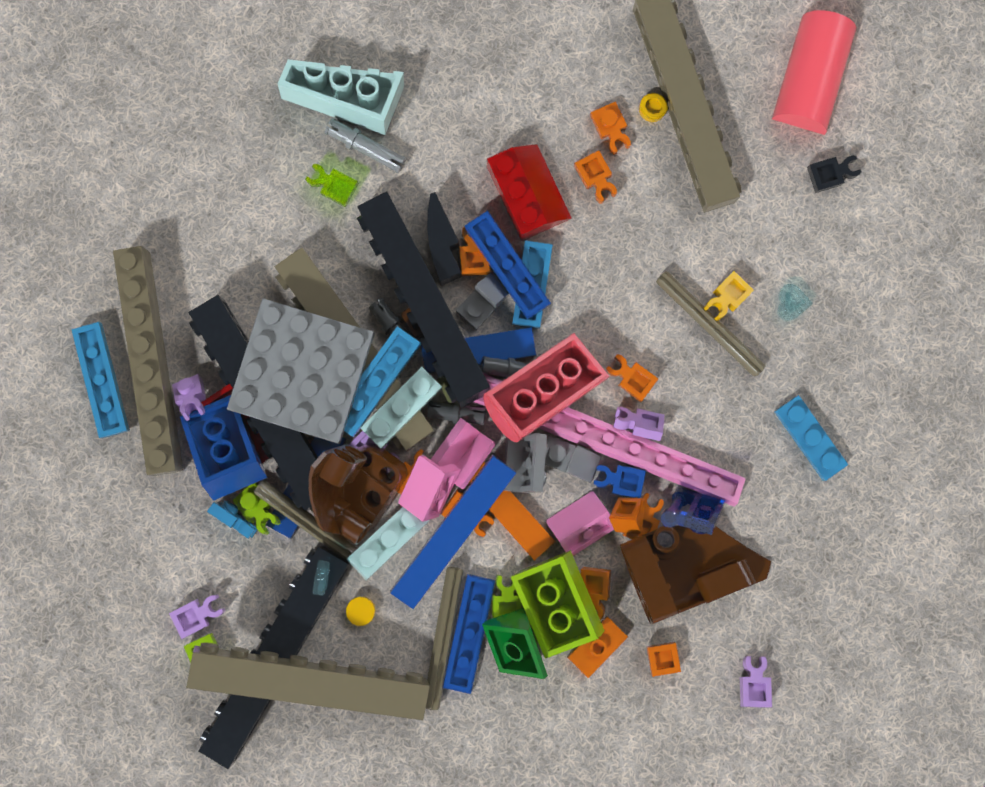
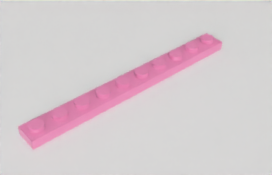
[474,374,746,507]

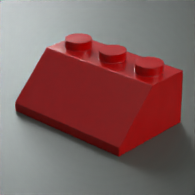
[487,144,572,241]

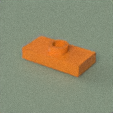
[567,616,628,678]

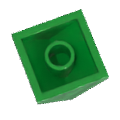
[482,608,548,679]

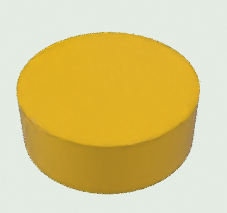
[639,93,667,122]
[346,596,376,626]

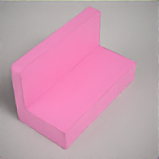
[430,418,496,489]
[398,455,461,522]
[546,491,614,556]

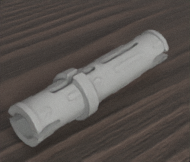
[325,118,406,173]

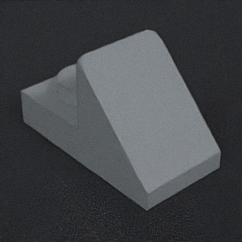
[456,271,510,330]
[545,435,601,483]

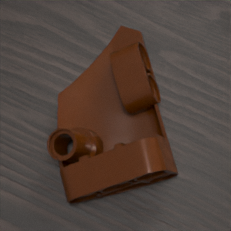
[309,443,407,545]
[620,520,771,625]

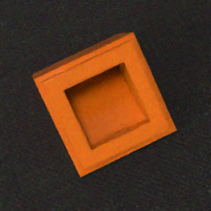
[609,497,646,534]

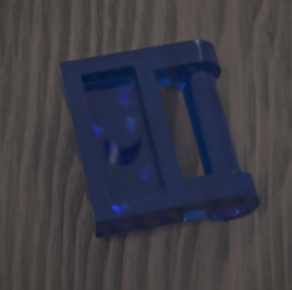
[661,488,725,535]

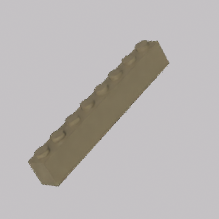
[633,0,741,213]
[113,246,184,476]
[274,247,435,451]
[186,643,430,720]

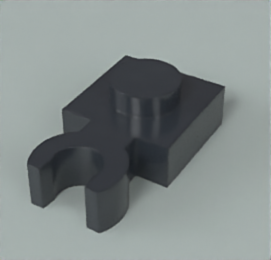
[807,155,862,193]

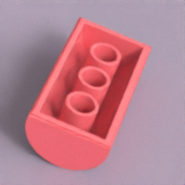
[772,10,857,135]
[483,333,609,442]

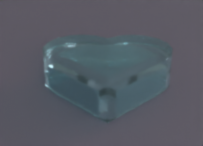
[777,284,813,321]
[313,560,330,596]

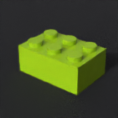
[511,550,605,659]

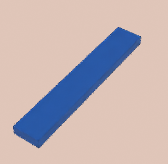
[390,455,516,609]

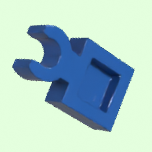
[593,465,646,498]

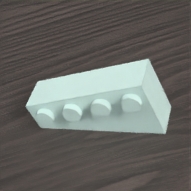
[278,59,404,135]

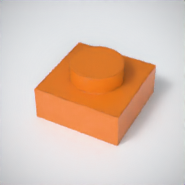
[646,642,681,677]

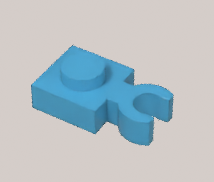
[207,500,257,539]

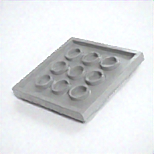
[227,299,375,444]

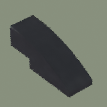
[427,192,462,286]

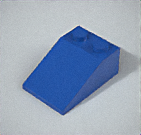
[180,395,267,501]

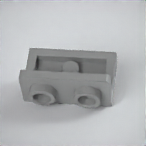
[504,433,548,493]

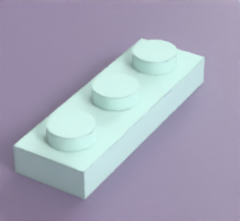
[361,367,442,449]
[347,507,430,580]

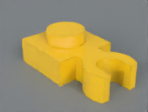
[704,271,754,321]

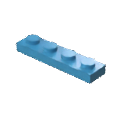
[71,322,130,439]
[344,326,421,437]

